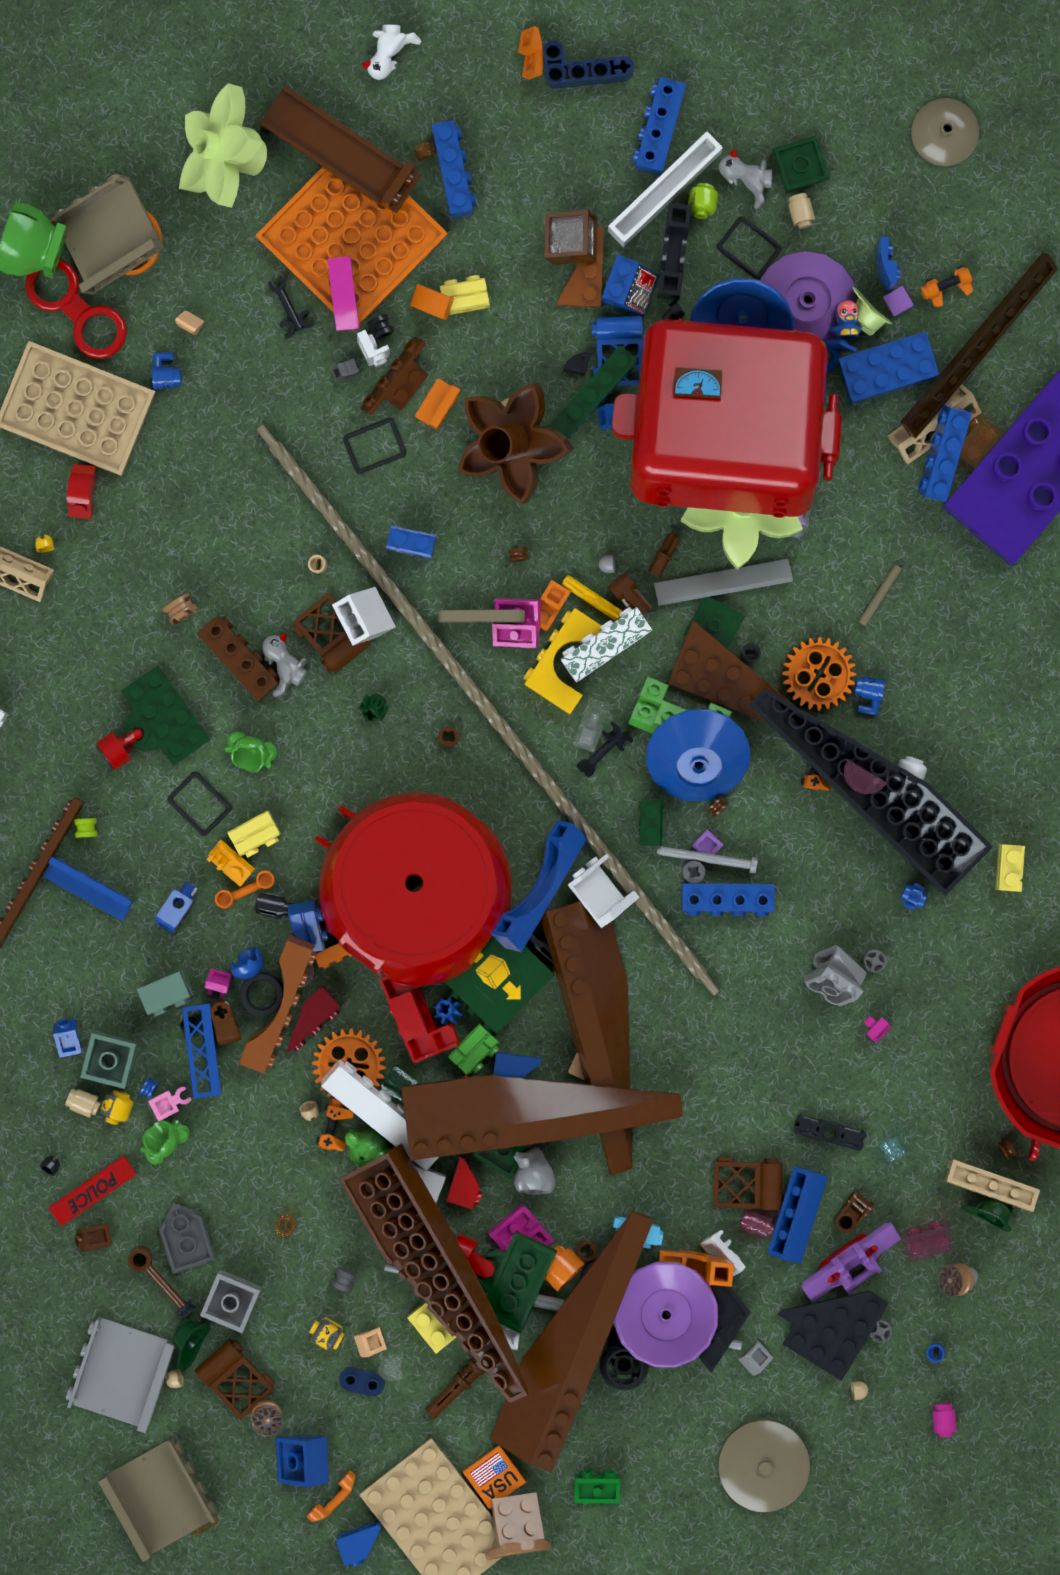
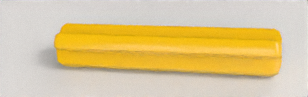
[562,575,622,621]

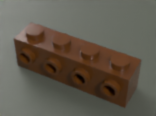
[197,615,279,702]

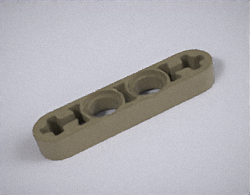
[438,610,525,623]

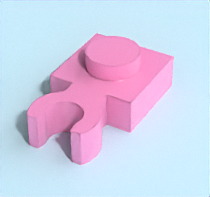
[148,1087,191,1122]

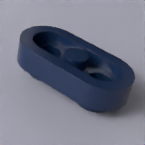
[339,1367,385,1396]

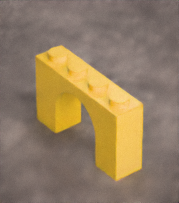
[523,608,602,715]

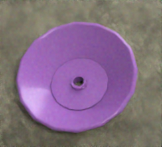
[760,251,858,340]
[614,1262,718,1368]

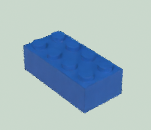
[836,331,939,405]

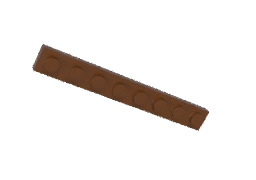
[0,798,85,949]

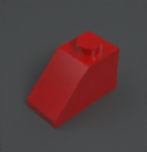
[447,1155,482,1209]

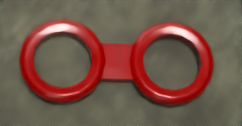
[25,260,127,359]

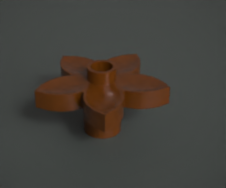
[458,383,574,504]

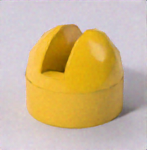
[35,534,54,553]

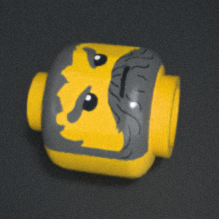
[100,1090,134,1125]
[309,1317,345,1351]

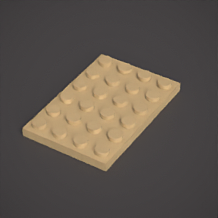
[0,341,156,476]
[359,1437,502,1575]

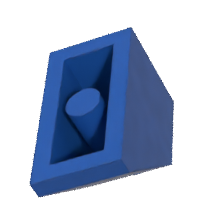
[493,1052,541,1078]
[336,1520,382,1567]

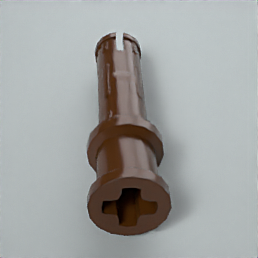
[425,1358,485,1419]

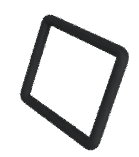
[717,216,782,279]
[343,418,406,474]
[167,771,232,836]

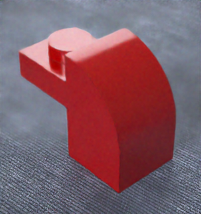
[67,464,96,519]

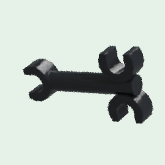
[268,276,315,338]
[577,722,633,778]

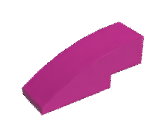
[328,256,359,331]

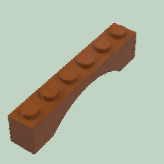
[239,935,317,1074]

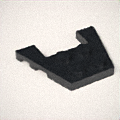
[664,1285,751,1372]

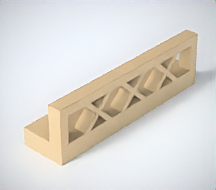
[887,384,982,465]
[0,547,54,602]
[945,1159,1040,1212]

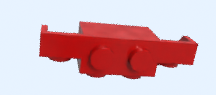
[379,976,461,1064]

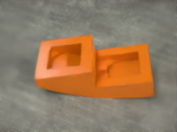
[518,26,543,80]
[410,284,454,320]
[540,580,571,633]

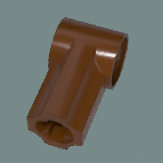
[607,573,652,615]

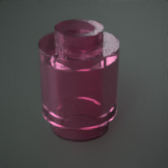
[739,1211,775,1240]

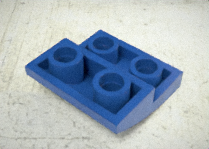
[875,237,901,291]

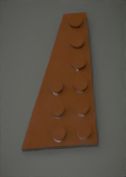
[668,620,794,723]

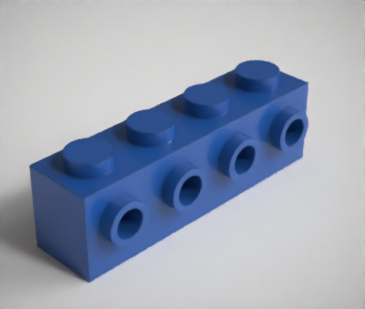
[632,77,686,176]
[432,120,476,219]
[918,404,972,502]
[681,883,774,916]
[767,1166,828,1263]

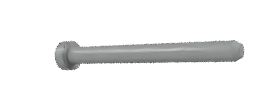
[657,846,758,873]

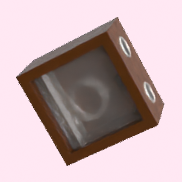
[544,210,597,265]

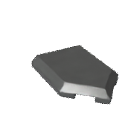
[159,1201,216,1274]

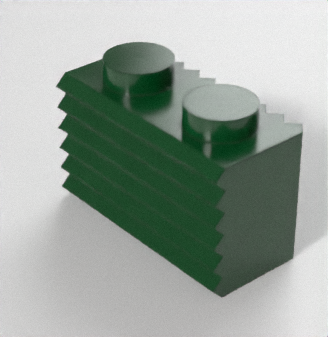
[638,800,663,846]

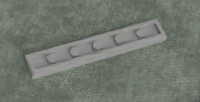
[654,559,793,606]

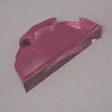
[844,760,887,794]

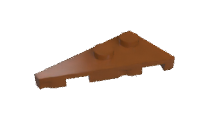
[557,227,604,308]

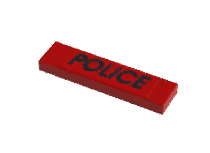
[49,1155,137,1226]

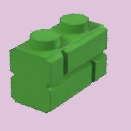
[448,1023,500,1075]

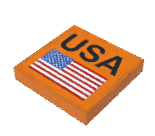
[463,1445,526,1509]

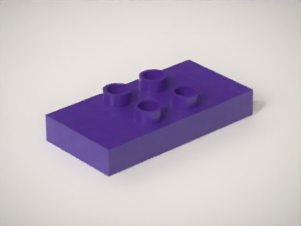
[941,370,1060,566]

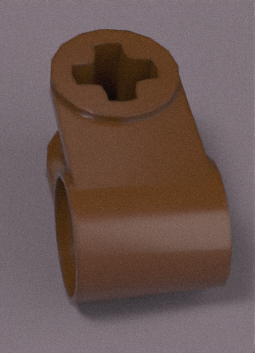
[211,1000,242,1046]
[833,1189,874,1233]

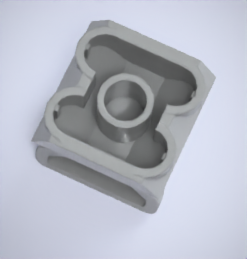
[804,945,866,1006]

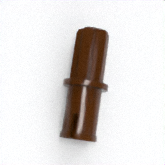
[648,533,680,578]

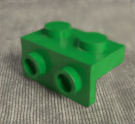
[574,1470,621,1504]

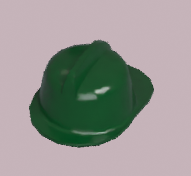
[961,1197,1013,1232]
[174,1318,210,1371]

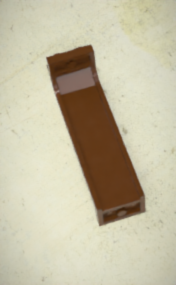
[259,85,422,213]

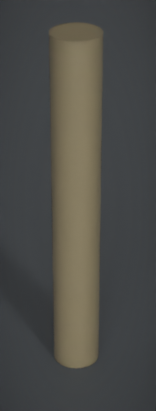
[858,564,902,627]

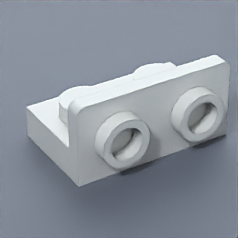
[357,330,390,367]

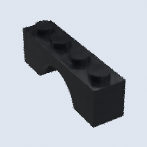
[657,203,692,301]

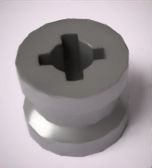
[682,861,705,883]
[862,949,887,973]
[330,1267,358,1293]
[870,1318,892,1343]

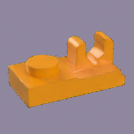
[207,840,255,887]

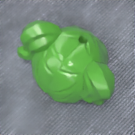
[225,731,277,772]
[140,1120,190,1165]
[345,1129,392,1167]

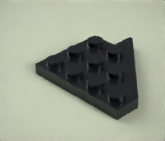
[777,1290,889,1381]

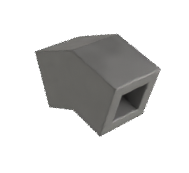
[331,358,360,382]

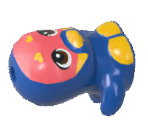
[829,300,862,339]

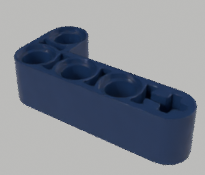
[543,41,634,89]

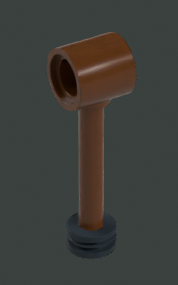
[128,1246,196,1319]

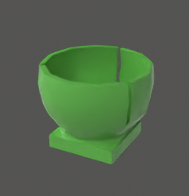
[0,202,67,279]

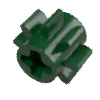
[359,694,389,722]

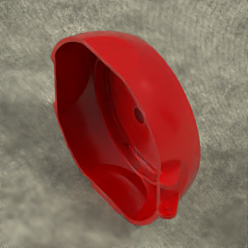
[314,792,513,986]
[986,966,1060,1161]

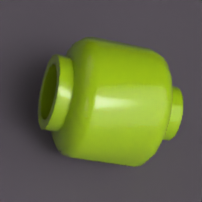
[688,183,719,219]

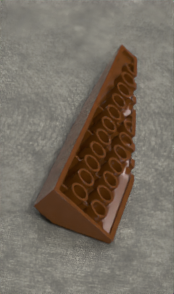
[541,900,632,1175]
[401,1074,683,1161]
[339,1143,529,1403]
[490,1211,654,1473]

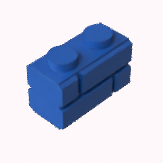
[386,525,436,560]
[288,900,328,952]

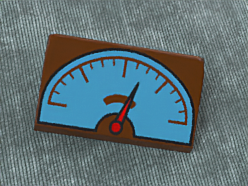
[674,367,722,399]

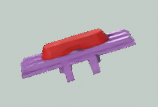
[801,1222,901,1302]

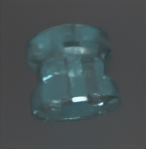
[878,1135,907,1162]

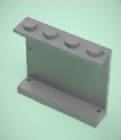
[66,1317,175,1433]

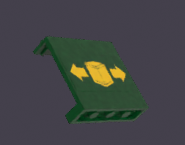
[440,936,555,1034]

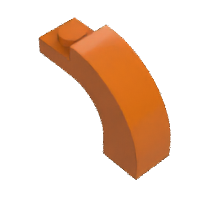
[658,1250,734,1287]

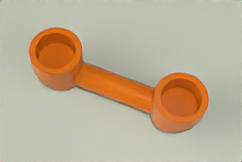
[215,871,275,909]
[306,1470,356,1522]

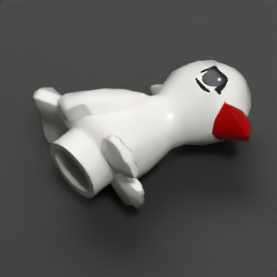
[361,25,422,80]

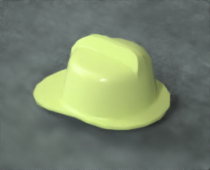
[852,286,892,335]

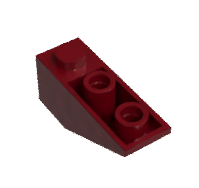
[287,985,341,1052]

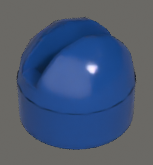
[926,1343,945,1363]

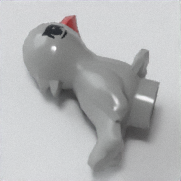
[719,148,772,210]
[262,633,307,697]

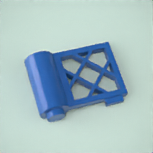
[592,316,643,386]

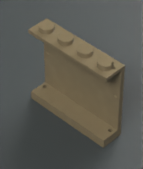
[49,174,165,295]
[98,1437,218,1562]

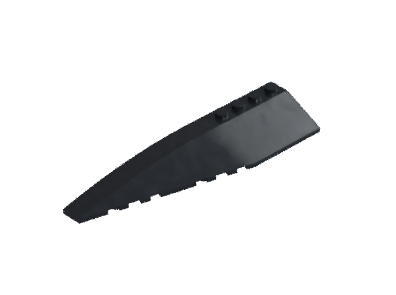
[748,688,993,896]

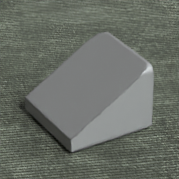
[738,1341,773,1376]

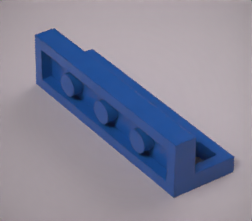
[43,857,134,921]
[181,1003,221,1098]

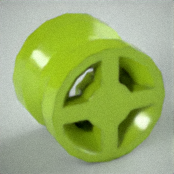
[74,818,98,838]

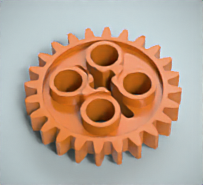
[782,637,856,711]
[312,1028,386,1101]

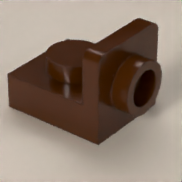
[74,1223,113,1252]

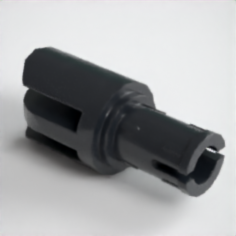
[254,893,293,919]
[527,931,554,970]

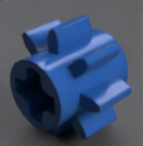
[900,882,928,911]
[433,996,463,1025]

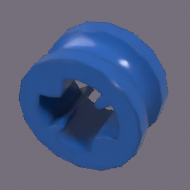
[139,1077,159,1100]

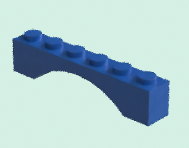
[491,820,587,952]

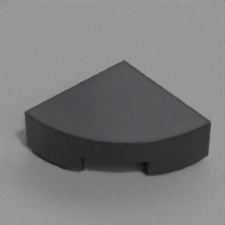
[563,352,591,376]

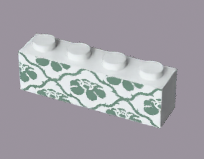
[561,607,652,683]

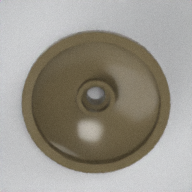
[911,98,979,167]

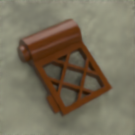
[293,593,371,674]
[714,1157,783,1210]
[194,1339,275,1420]

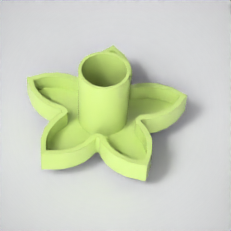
[179,83,267,208]
[681,507,802,570]

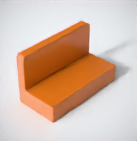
[415,379,461,431]

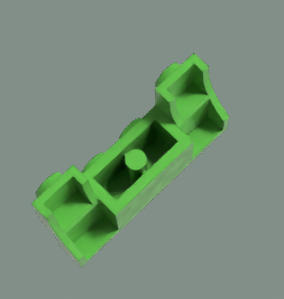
[628,677,732,734]

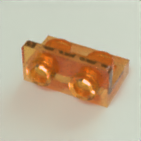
[959,415,1004,469]

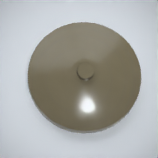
[718,1419,810,1512]

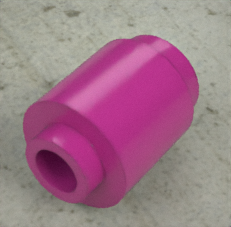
[932,1403,957,1437]

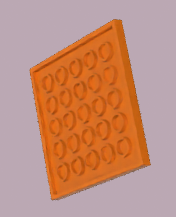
[255,167,448,332]

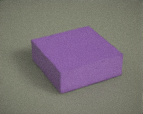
[882,286,914,318]
[692,830,724,855]

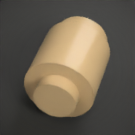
[788,193,815,229]
[65,1088,101,1118]

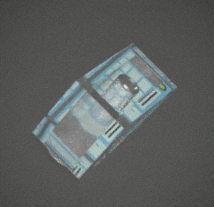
[573,697,611,753]

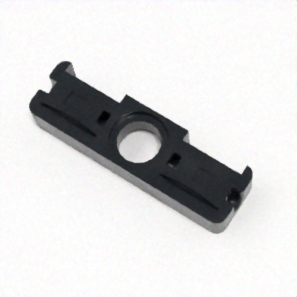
[793,1113,866,1151]

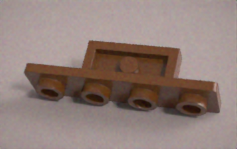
[361,337,428,415]

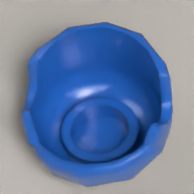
[231,947,264,979]

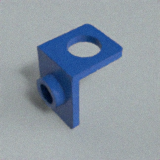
[823,337,857,371]

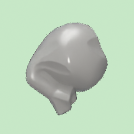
[514,1147,556,1195]

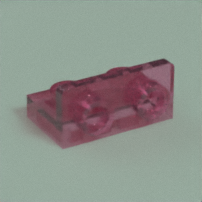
[902,1220,954,1262]

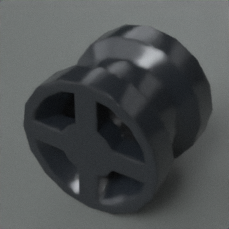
[366,314,394,340]

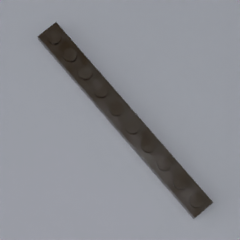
[900,252,1058,439]

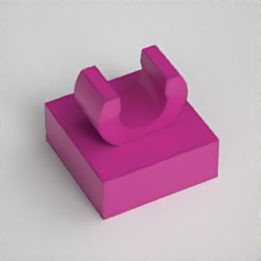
[204,969,233,998]
[864,1016,892,1044]

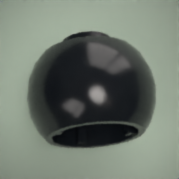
[599,1341,649,1391]

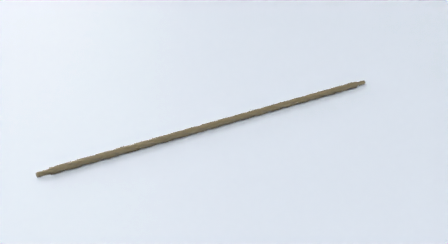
[257,425,720,996]

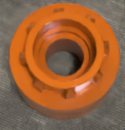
[545,1245,585,1292]

